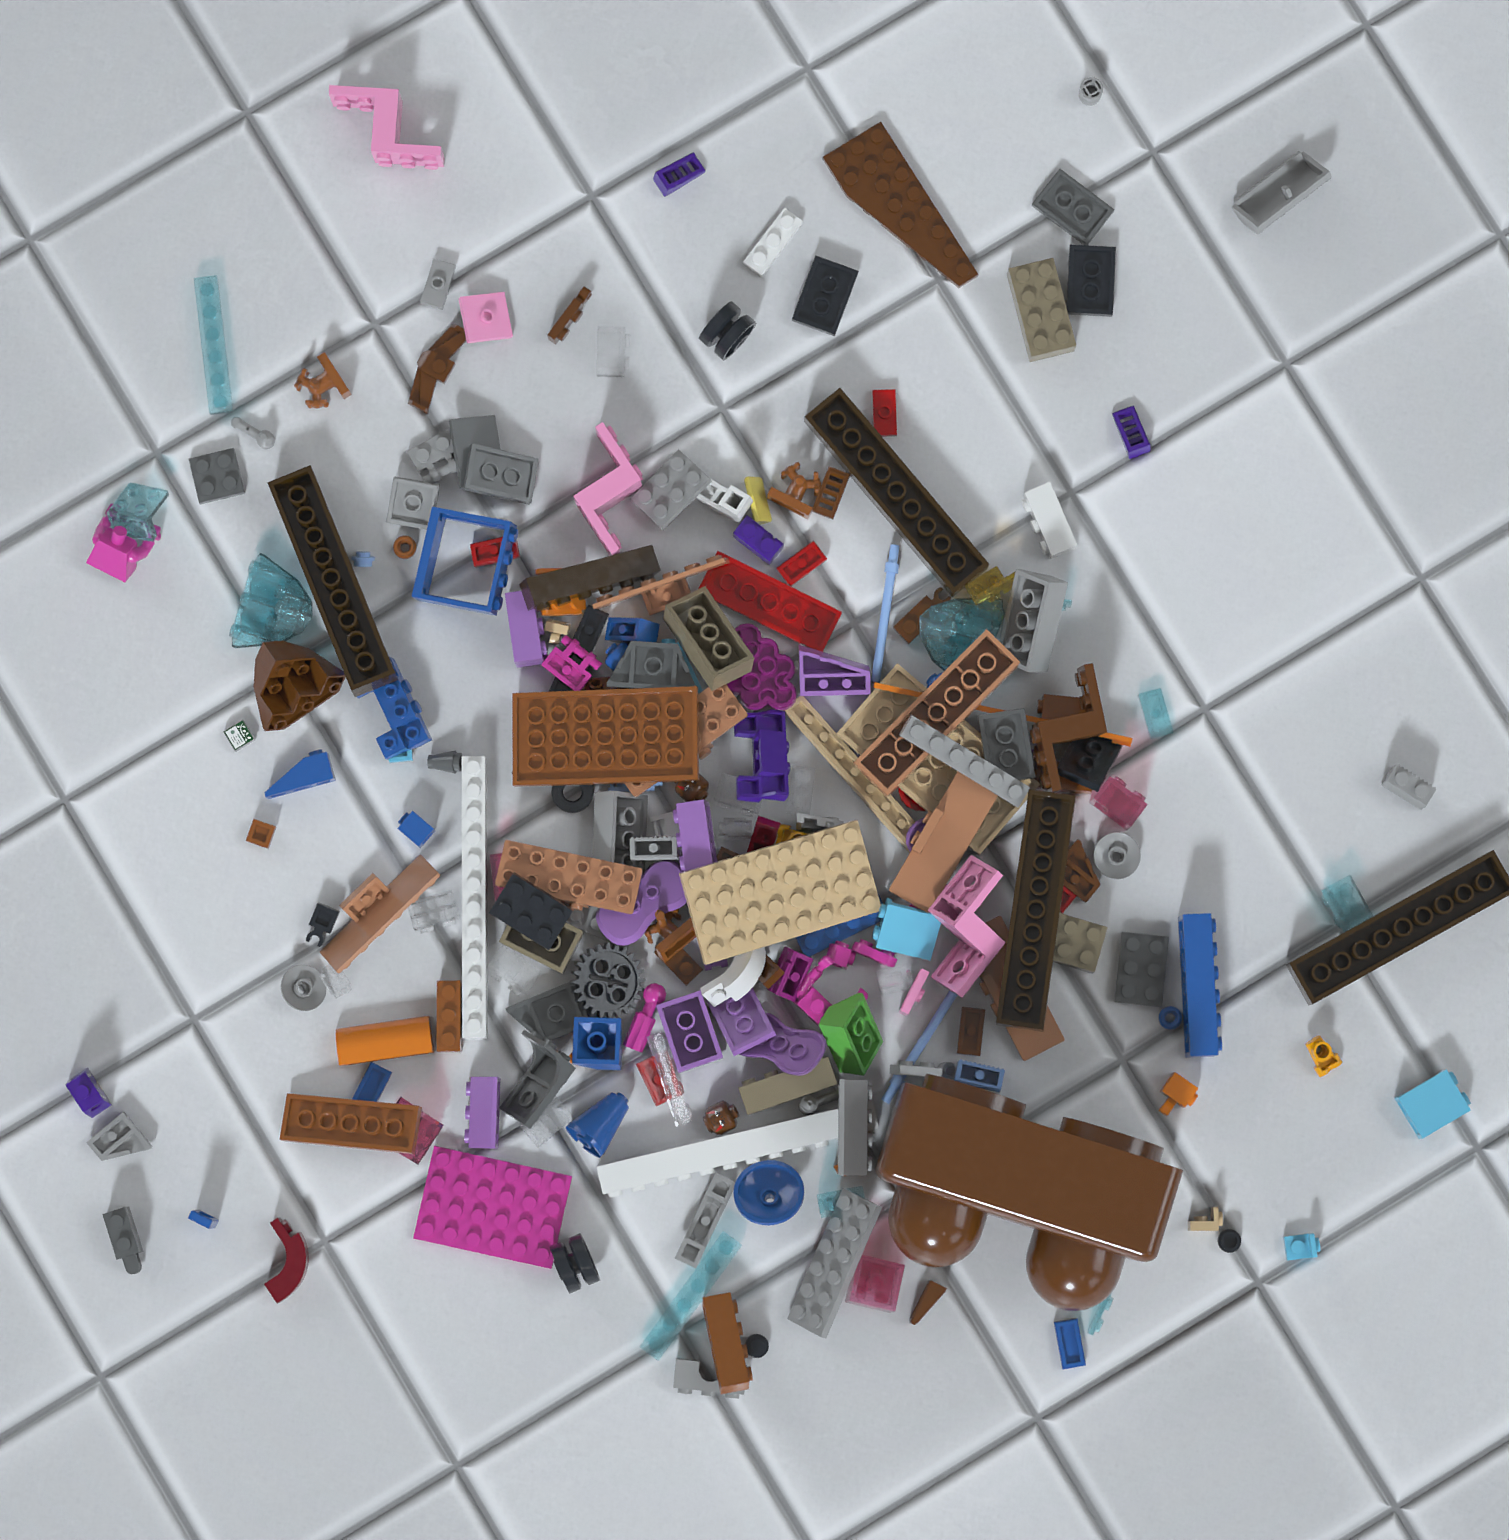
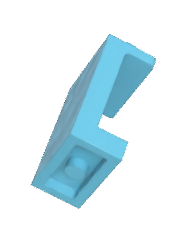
[872,898,941,961]
[1394,1069,1471,1139]

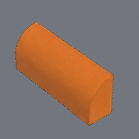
[336,1016,434,1066]

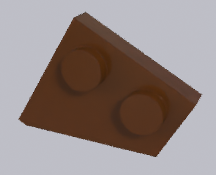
[1064,839,1101,903]

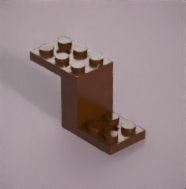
[1029,663,1107,793]

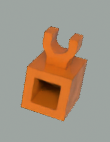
[1158,1072,1198,1116]

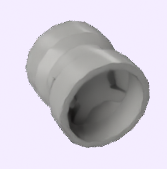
[1079,77,1103,106]

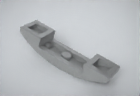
[675,1173,735,1268]

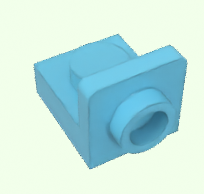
[1283,1233,1320,1261]

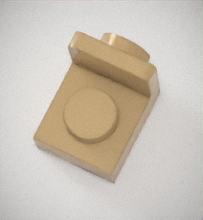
[1188,1207,1223,1231]

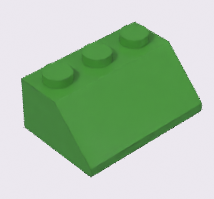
[819,993,883,1076]

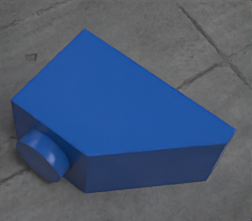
[605,617,660,644]

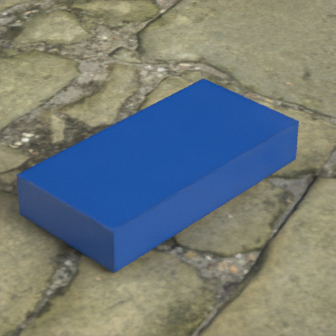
[352,1062,393,1102]
[188,1210,219,1229]
[1054,1318,1086,1369]

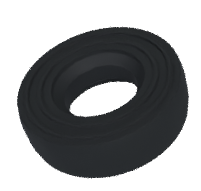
[551,784,594,813]

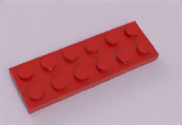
[698,551,842,652]

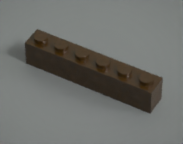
[519,545,661,612]

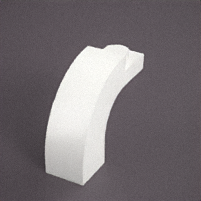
[696,479,753,522]
[700,947,766,1007]

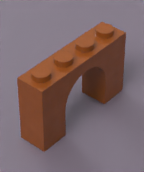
[1033,694,1092,794]

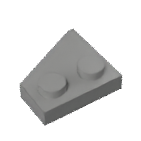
[796,813,844,833]
[86,1112,153,1161]

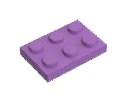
[705,988,776,1056]

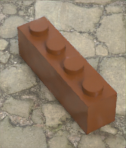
[702,1292,753,1394]

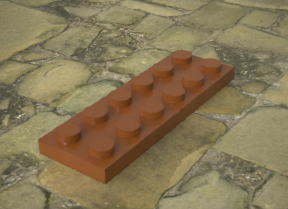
[279,1093,422,1154]

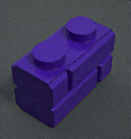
[733,515,784,565]

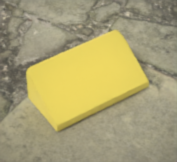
[744,476,772,525]

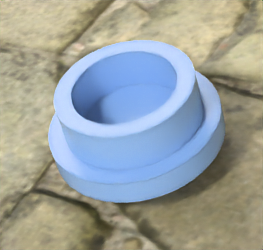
[351,551,375,567]

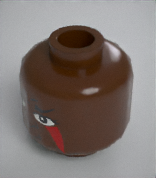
[675,773,709,802]
[703,1100,739,1136]

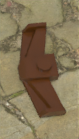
[408,324,466,414]

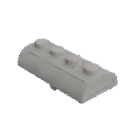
[1232,151,1331,234]

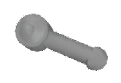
[231,417,275,449]
[798,1088,839,1115]

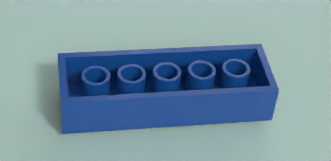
[1178,913,1222,1058]

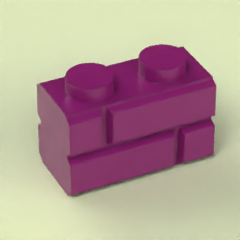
[766,946,814,1002]

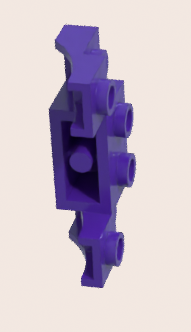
[734,710,790,803]

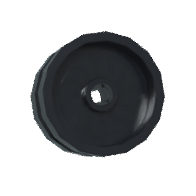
[698,301,757,361]
[550,1233,600,1294]

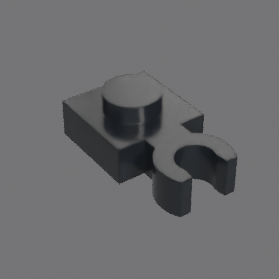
[306,902,340,947]

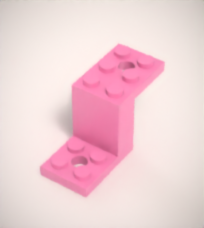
[329,85,444,170]
[574,422,643,556]
[928,855,1006,998]

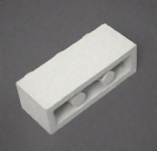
[1021,482,1077,559]

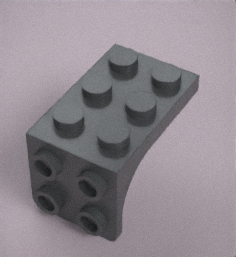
[499,1030,576,1129]

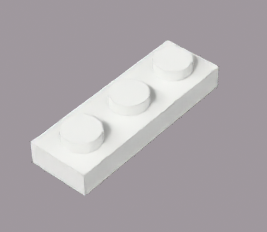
[743,208,803,277]

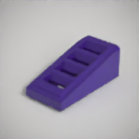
[653,152,706,197]
[1112,405,1151,459]

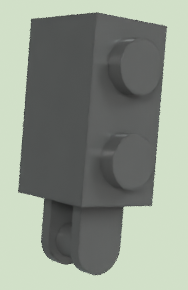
[102,1207,143,1274]

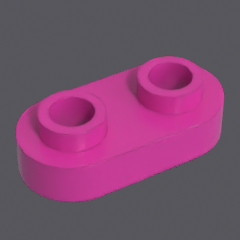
[851,939,897,968]

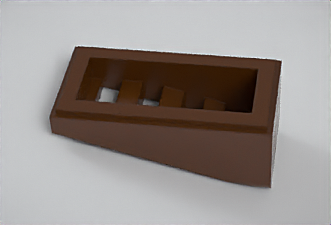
[812,466,850,520]
[909,1280,947,1325]

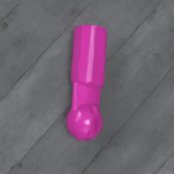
[623,983,666,1053]

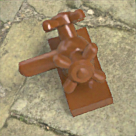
[294,352,352,409]
[767,462,821,520]
[644,908,696,963]

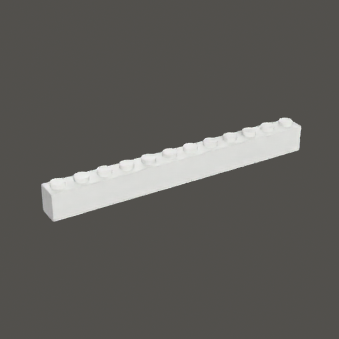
[462,756,488,1039]
[597,1101,879,1198]

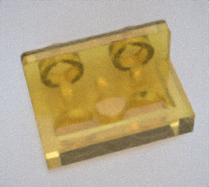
[965,566,1016,605]

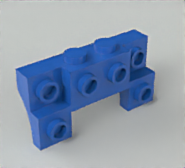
[357,657,432,760]

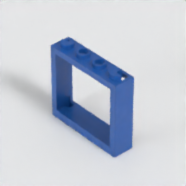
[411,507,518,616]

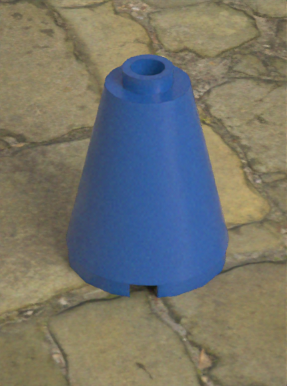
[566,1092,629,1158]

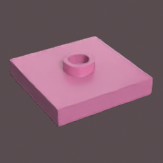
[459,292,513,343]
[899,969,930,1016]

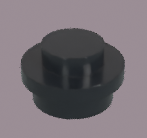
[1217,1229,1241,1253]
[745,1334,769,1358]

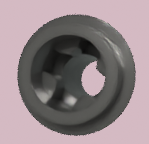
[427,750,462,774]

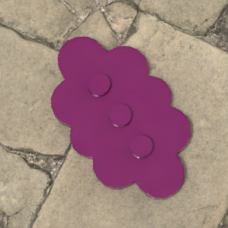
[726,623,797,711]

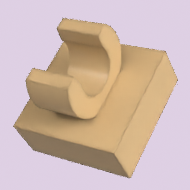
[544,618,571,644]

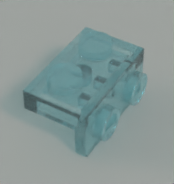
[1321,875,1373,932]

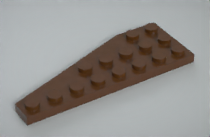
[822,122,979,288]

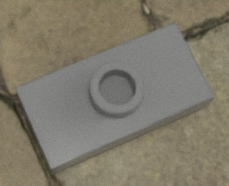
[420,259,456,310]

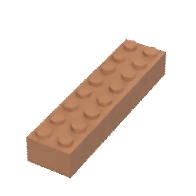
[854,629,1020,798]

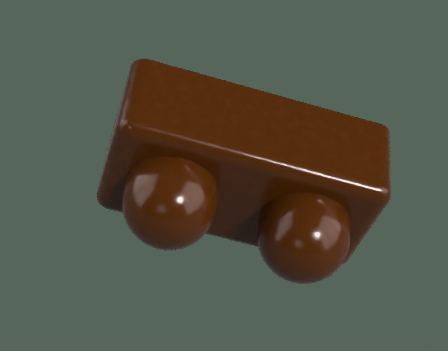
[875,1073,1183,1311]

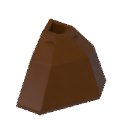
[253,640,346,731]

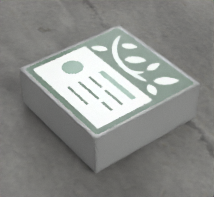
[223,720,255,752]

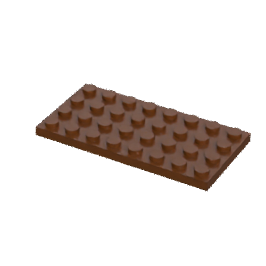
[512,686,699,787]

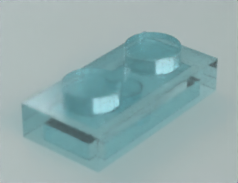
[1138,688,1174,740]

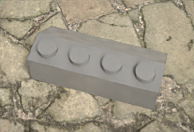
[999,569,1068,672]
[592,791,648,875]
[838,1079,872,1176]

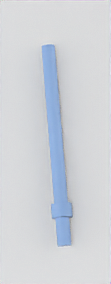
[871,544,900,683]
[881,990,957,1104]

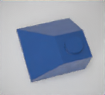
[572,1017,622,1070]

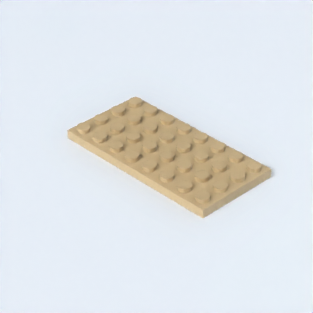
[836,663,1040,855]
[679,820,881,965]

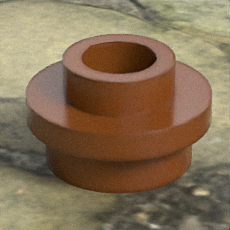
[393,536,417,559]

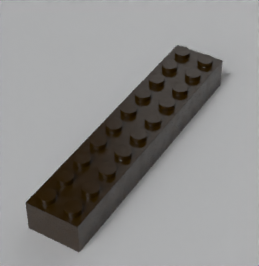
[804,388,989,598]
[267,465,398,697]
[996,789,1076,1032]
[1286,850,1509,1006]

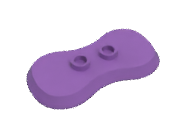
[596,860,687,946]
[739,1013,827,1076]

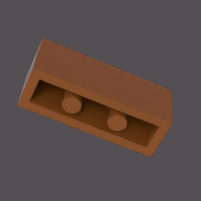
[437,980,462,1052]

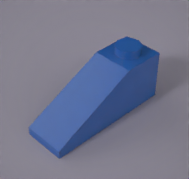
[264,749,336,799]

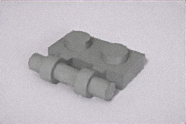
[407,429,457,483]

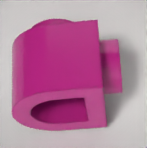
[826,941,857,970]

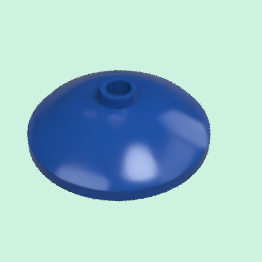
[733,1160,805,1226]

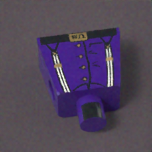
[65,1068,112,1118]

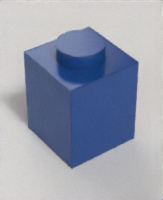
[397,811,435,849]

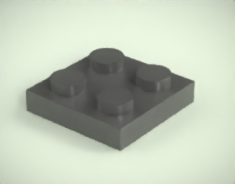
[189,448,245,505]

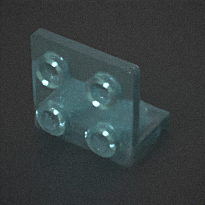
[107,483,169,542]

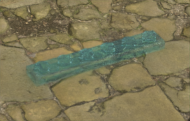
[194,275,233,415]
[640,1231,742,1361]

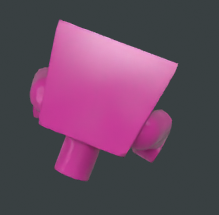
[86,503,161,582]
[792,956,868,1028]

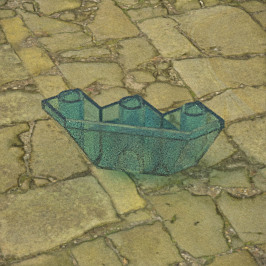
[229,553,313,648]
[919,598,1005,671]

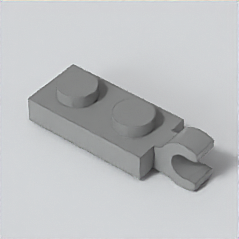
[889,1060,955,1080]

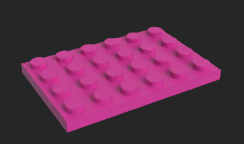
[413,1146,572,1269]

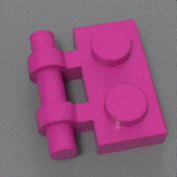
[541,635,603,691]

